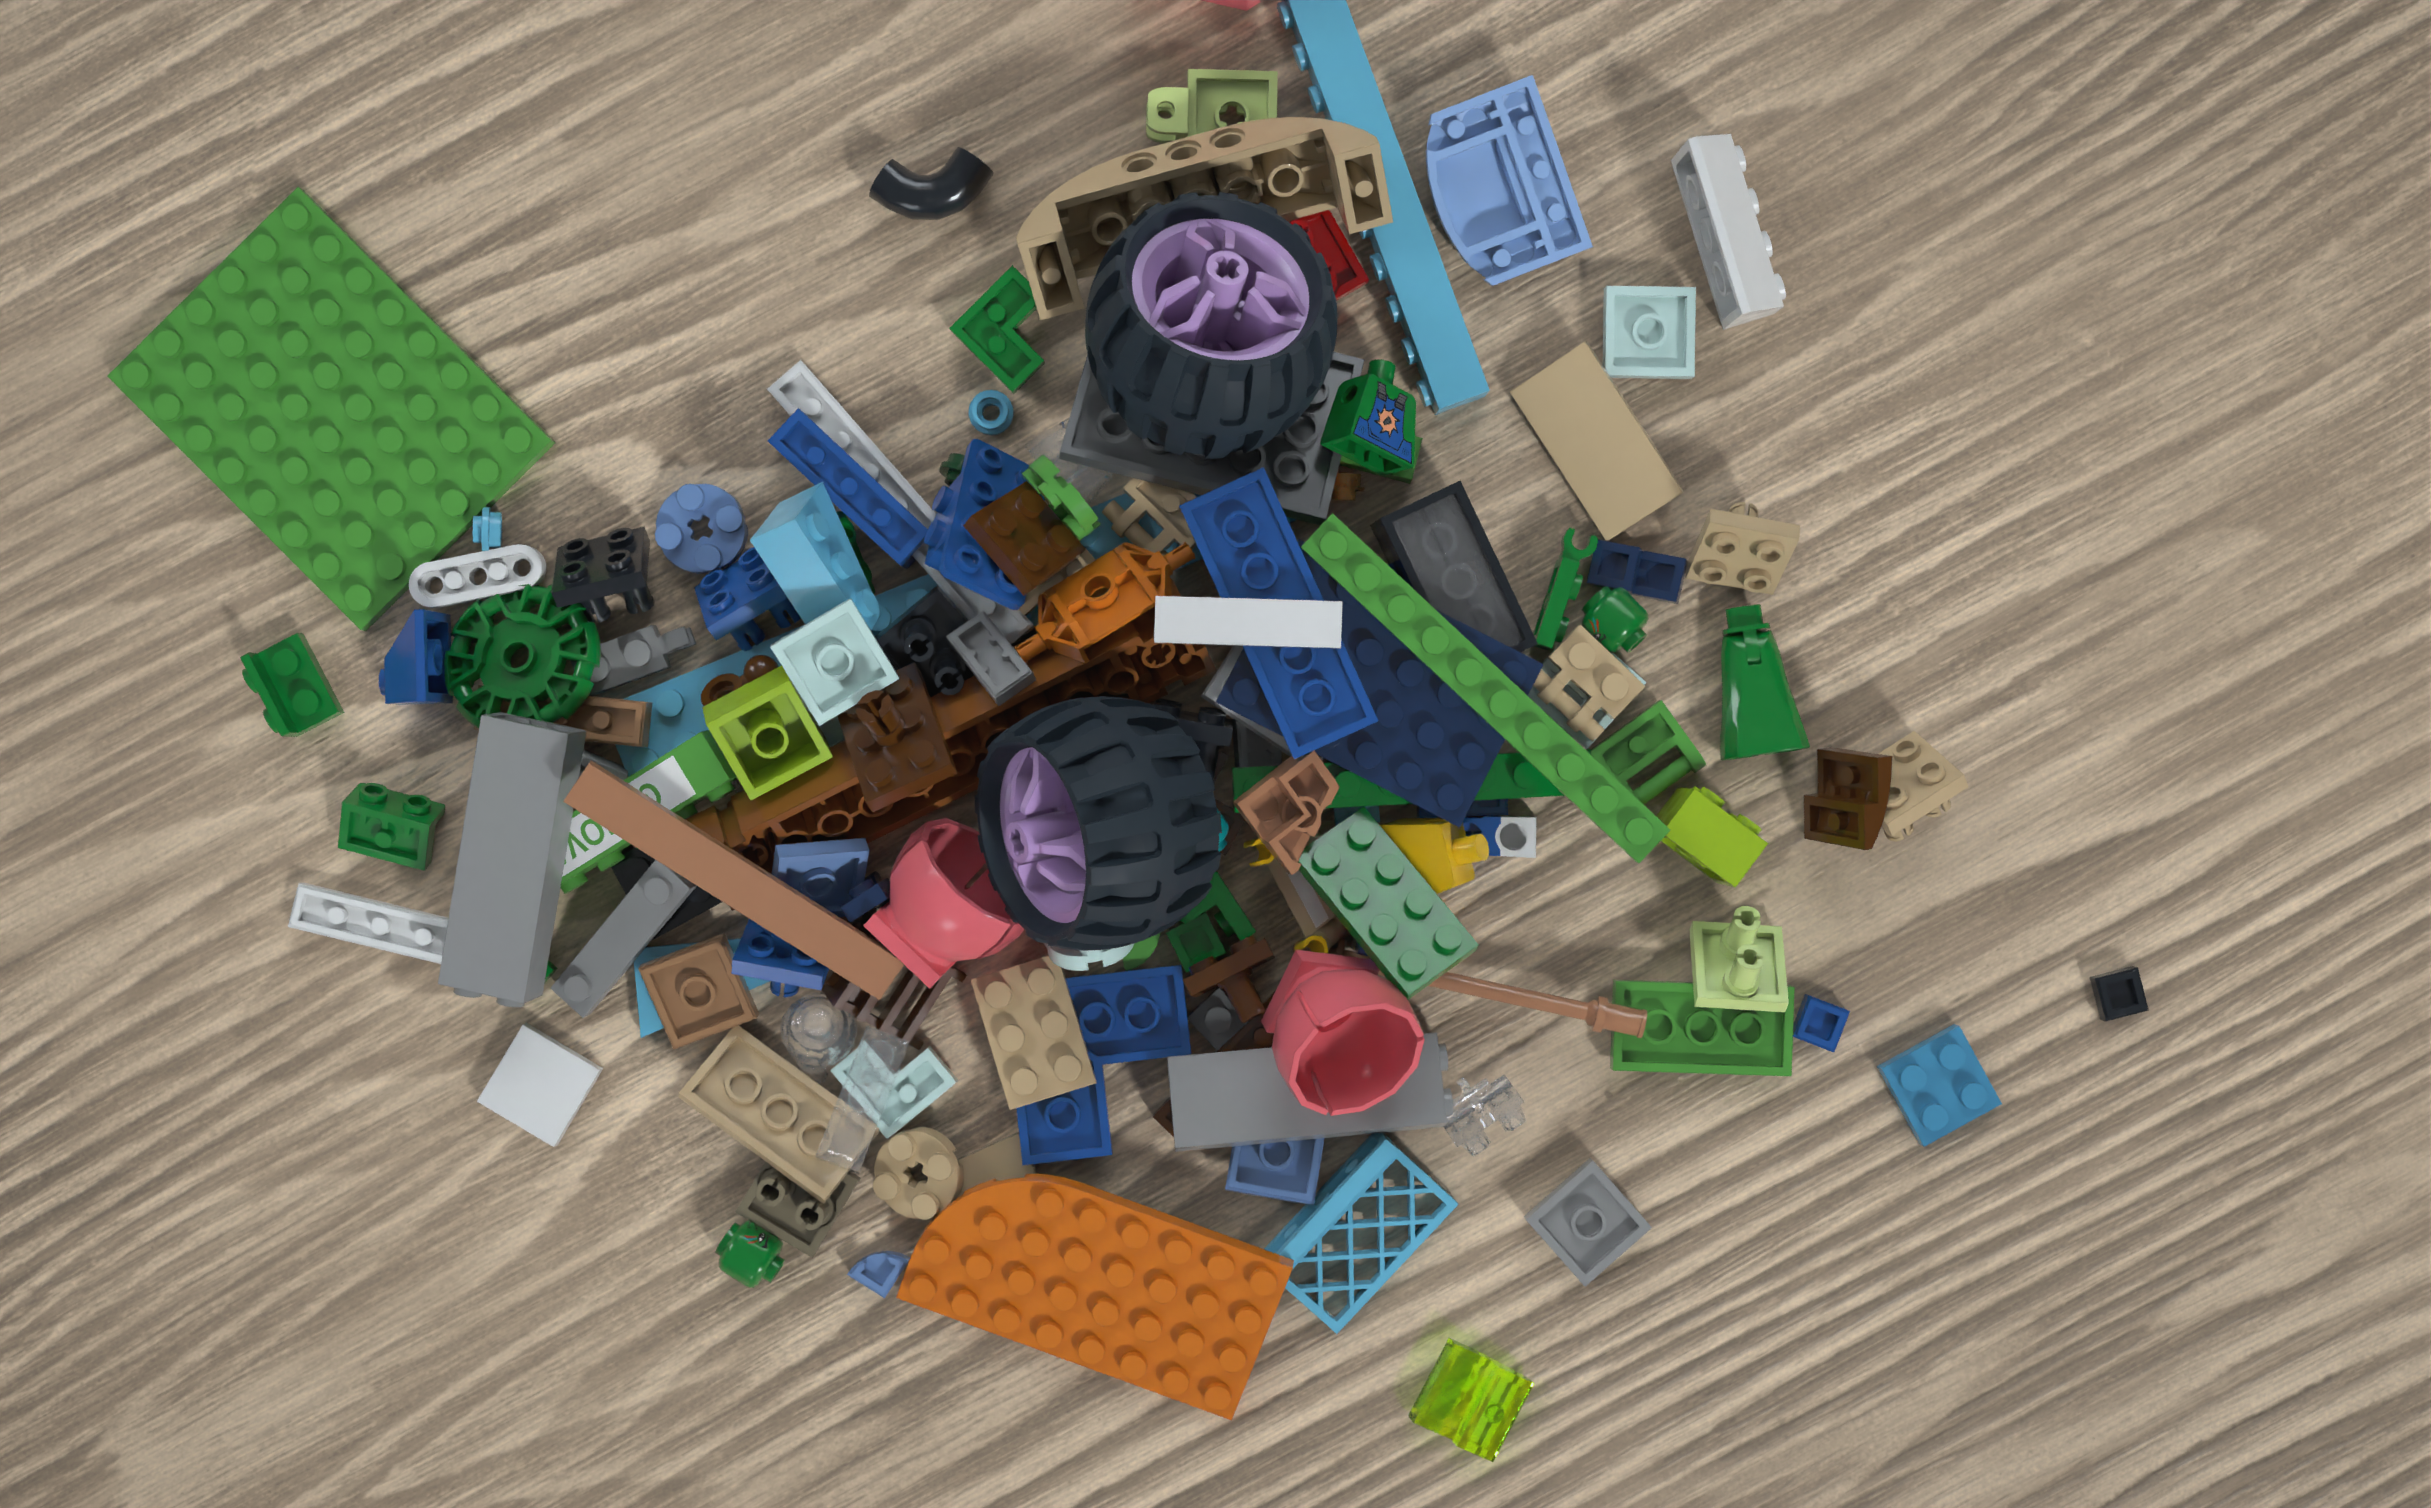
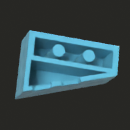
[750,482,882,630]

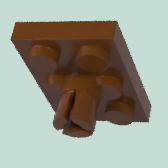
[837,662,957,812]

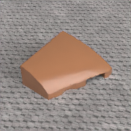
[1232,750,1340,875]

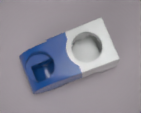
[1463,816,1537,858]

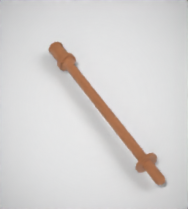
[1293,938,1647,1038]

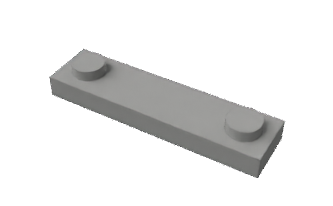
[551,860,697,1018]

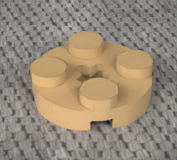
[873,1127,964,1220]

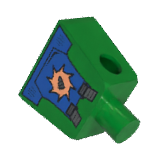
[1320,359,1416,476]

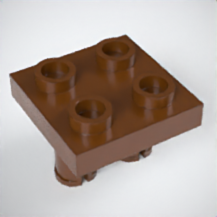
[1183,935,1275,1023]

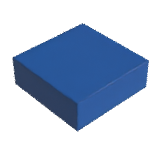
[1793,994,1850,1052]

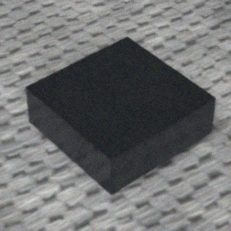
[2089,966,2149,1021]

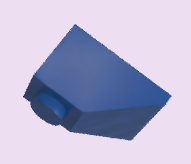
[379,609,453,705]

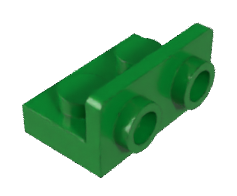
[240,633,345,737]
[338,783,445,871]

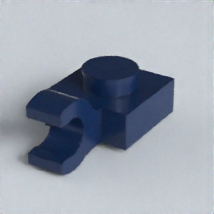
[840,871,890,922]

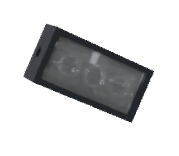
[1370,480,1538,652]

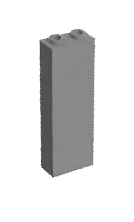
[438,712,586,1007]
[1167,1033,1453,1152]

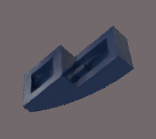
[1587,540,1688,604]

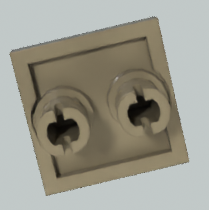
[736,1162,861,1258]

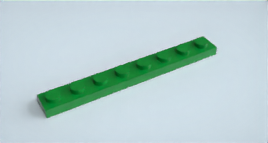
[1231,749,1591,813]

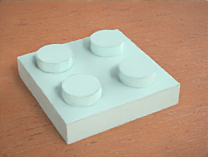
[1603,286,1696,379]
[770,598,899,726]

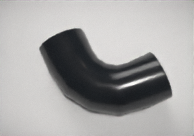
[869,147,994,220]

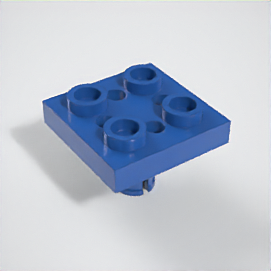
[731,919,829,997]

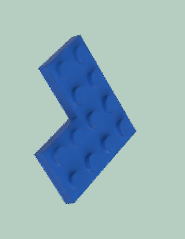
[1016,965,1192,1165]

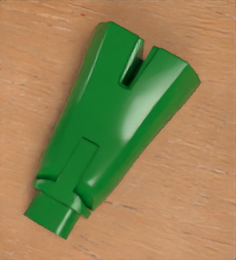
[1720,604,1810,761]

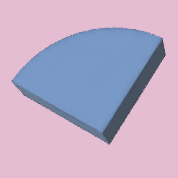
[847,1251,910,1298]

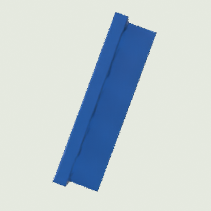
[768,408,928,570]

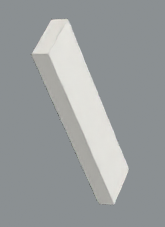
[1154,596,1342,648]
[288,883,448,964]

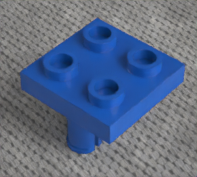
[694,547,801,651]

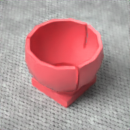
[863,818,1024,989]
[1261,950,1425,1116]

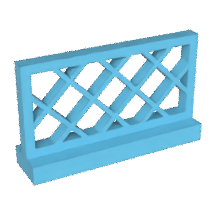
[1264,1133,1459,1334]

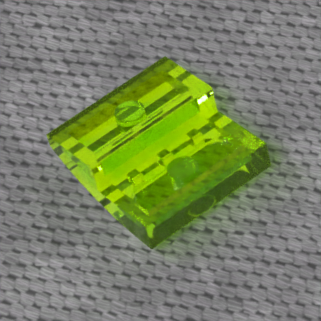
[1408,1338,1534,1462]

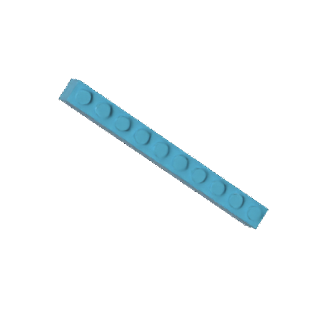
[1277,0,1490,415]

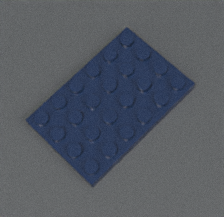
[1216,539,1544,827]

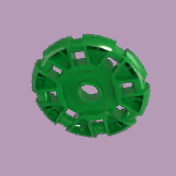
[444,584,601,729]

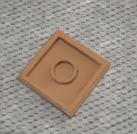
[638,933,759,1049]

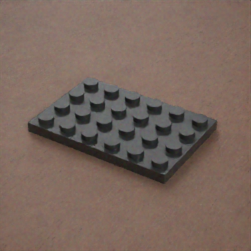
[1059,352,1365,525]

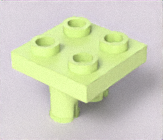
[1690,906,1789,1012]

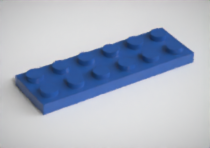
[1179,467,1378,759]

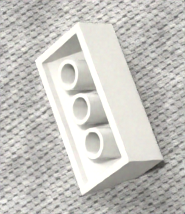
[1671,134,1786,330]

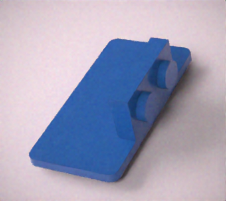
[924,439,1045,610]

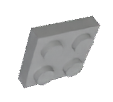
[1524,1158,1652,1287]

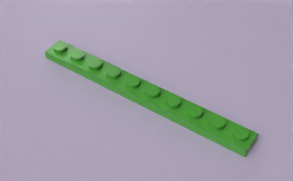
[1301,513,1670,864]

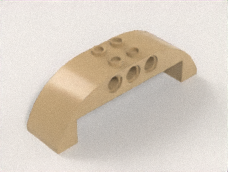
[1016,117,1393,320]

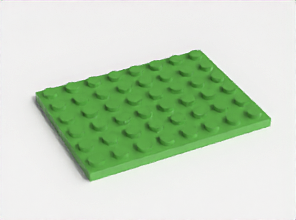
[107,187,556,631]

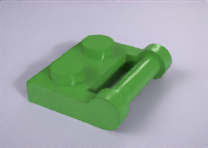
[1591,700,1706,804]

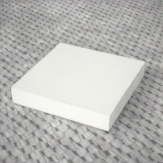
[477,1023,603,1147]

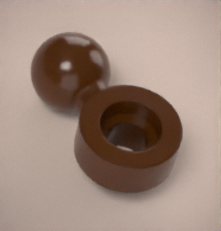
[701,655,779,706]

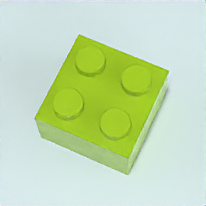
[702,666,833,800]
[1657,786,1768,888]

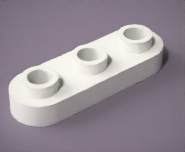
[409,544,546,608]

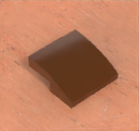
[1804,747,1892,850]

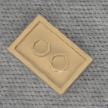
[971,956,1097,1110]

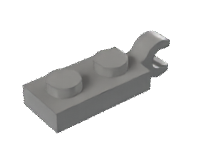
[571,625,696,696]

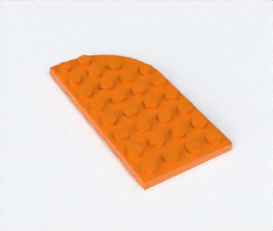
[896,1174,1294,1421]

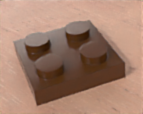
[963,481,1086,596]

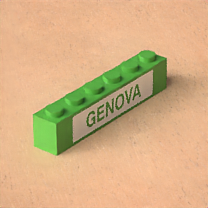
[560,730,738,894]

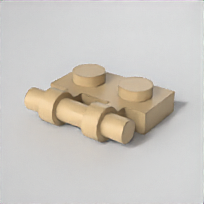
[1102,478,1197,556]
[1533,624,1645,742]

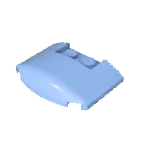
[1426,75,1593,286]

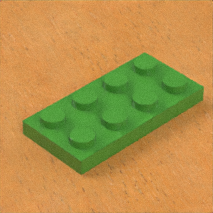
[1610,979,1795,1076]

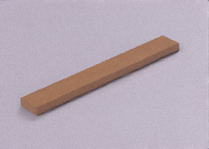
[563,760,904,1000]

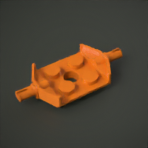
[1014,542,1195,663]

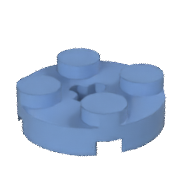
[655,484,748,574]

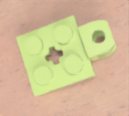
[1146,69,1278,143]

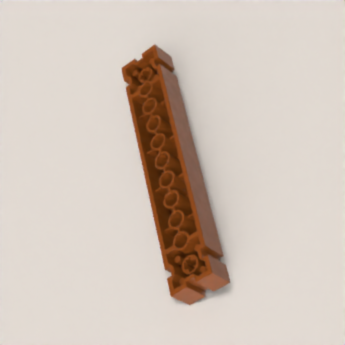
[685,578,1216,911]

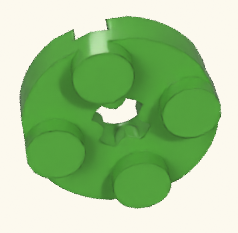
[1022,454,1101,541]

